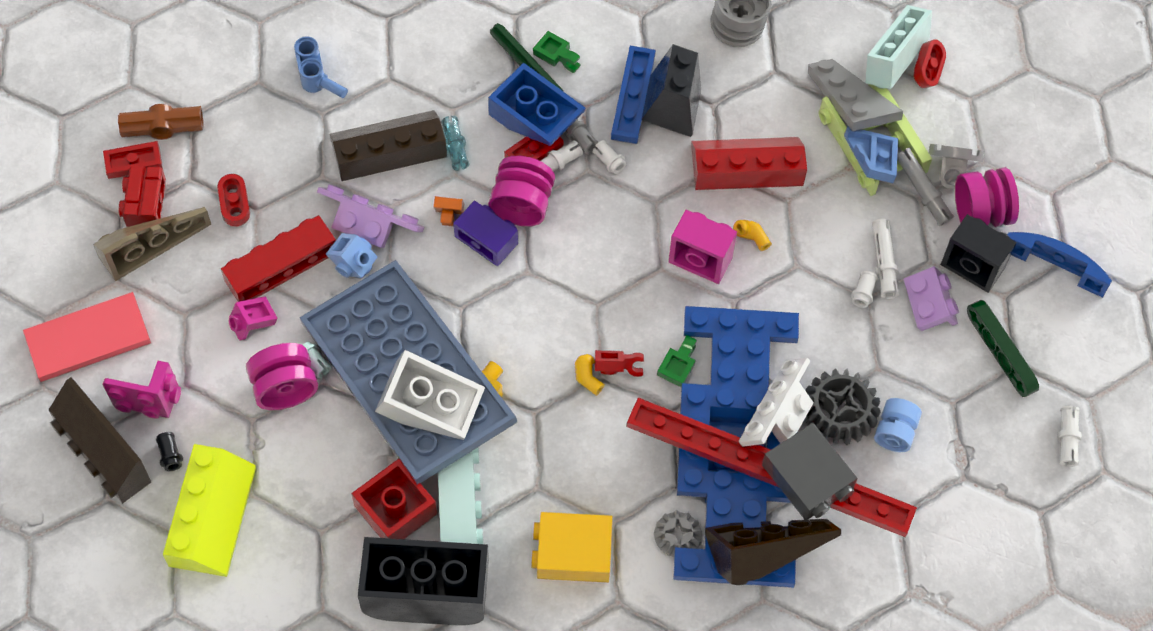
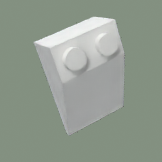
[375,350,485,440]

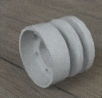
[710,0,772,47]

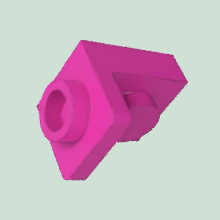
[229,296,278,341]

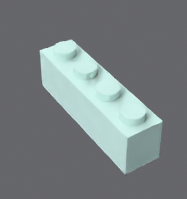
[865,5,932,89]
[438,447,483,544]

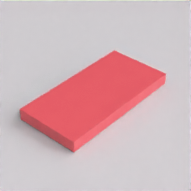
[23,292,151,382]

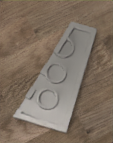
[808,59,903,131]

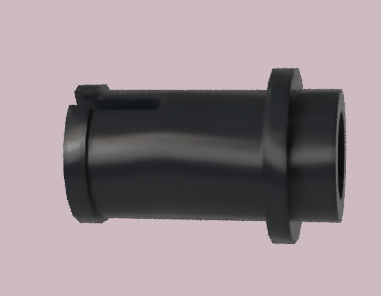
[156,432,183,471]

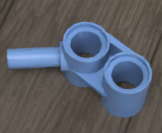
[294,36,348,98]

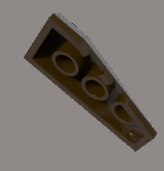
[705,519,841,585]

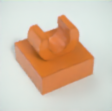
[434,196,465,226]

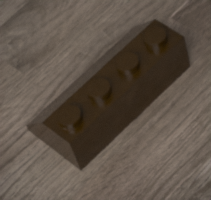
[329,110,447,181]
[49,377,151,504]

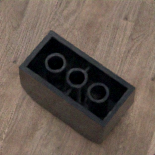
[358,537,489,625]

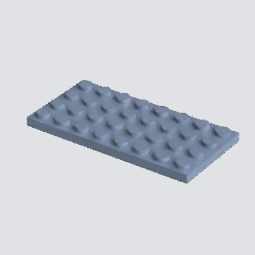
[299,260,517,484]

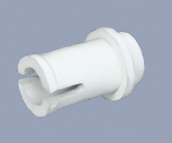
[592,140,626,174]
[851,271,878,308]

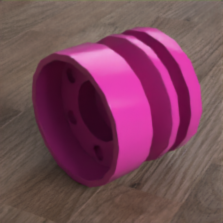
[488,156,555,226]
[955,167,1019,227]

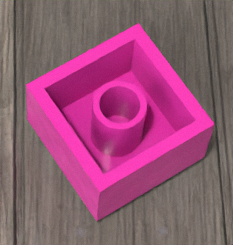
[668,209,737,284]

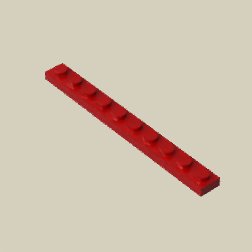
[626,398,917,538]

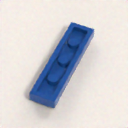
[611,45,656,144]

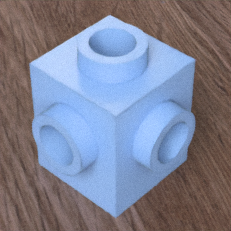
[326,233,378,278]

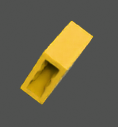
[531,512,612,583]

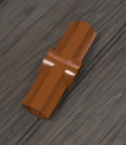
[118,104,204,140]

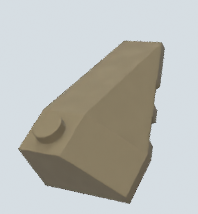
[93,207,212,281]

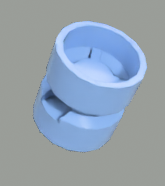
[874,398,922,452]

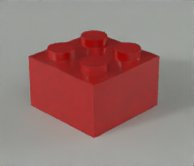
[351,459,437,539]

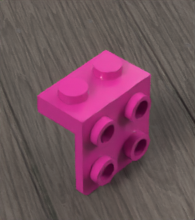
[102,361,181,419]

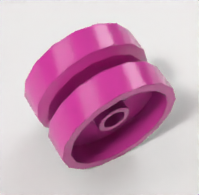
[246,343,318,410]

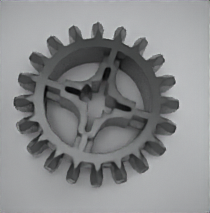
[805,368,881,446]

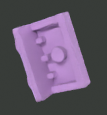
[904,266,959,331]

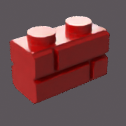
[119,166,166,227]

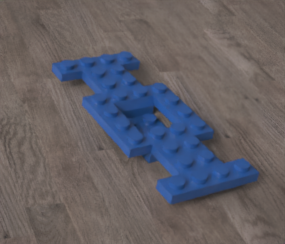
[673,306,799,588]

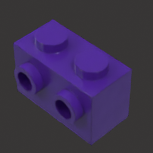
[453,200,518,267]

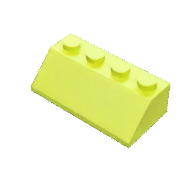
[163,444,256,577]

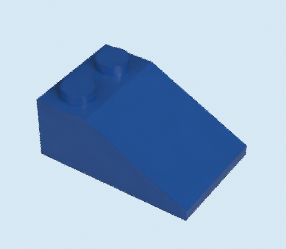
[488,63,586,146]

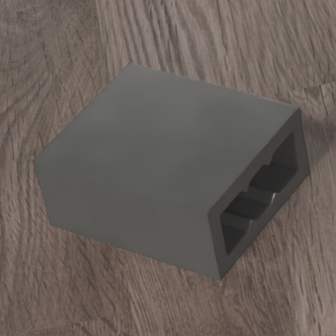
[762,423,858,521]

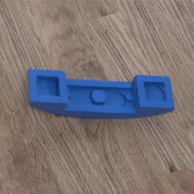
[1007,232,1112,298]

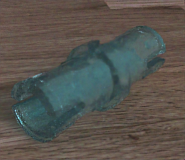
[441,116,469,171]

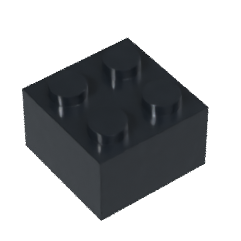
[940,214,1017,293]

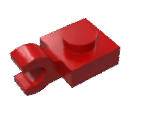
[595,350,644,377]

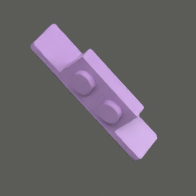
[317,184,424,248]

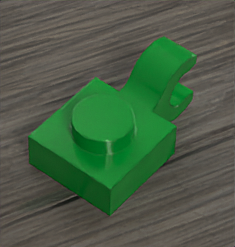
[533,31,581,73]
[657,335,697,387]

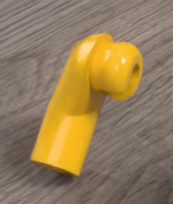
[733,220,772,251]
[575,354,605,396]

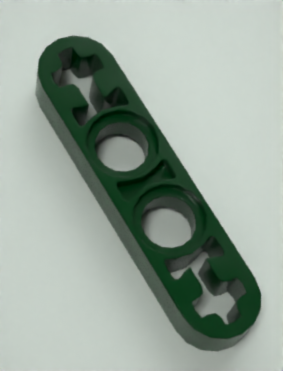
[967,300,1039,397]

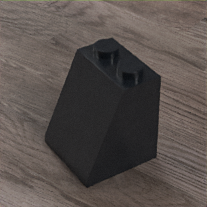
[641,44,701,137]

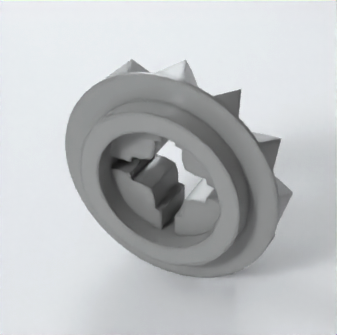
[654,510,702,557]

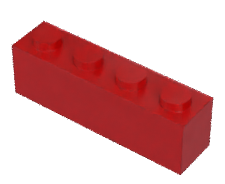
[221,215,336,302]

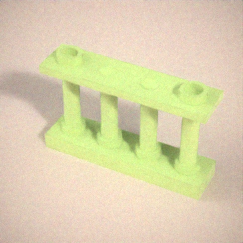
[819,84,932,196]

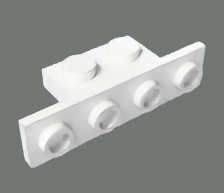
[739,358,813,446]

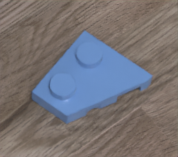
[844,126,898,183]

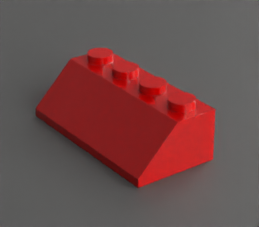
[691,137,807,190]

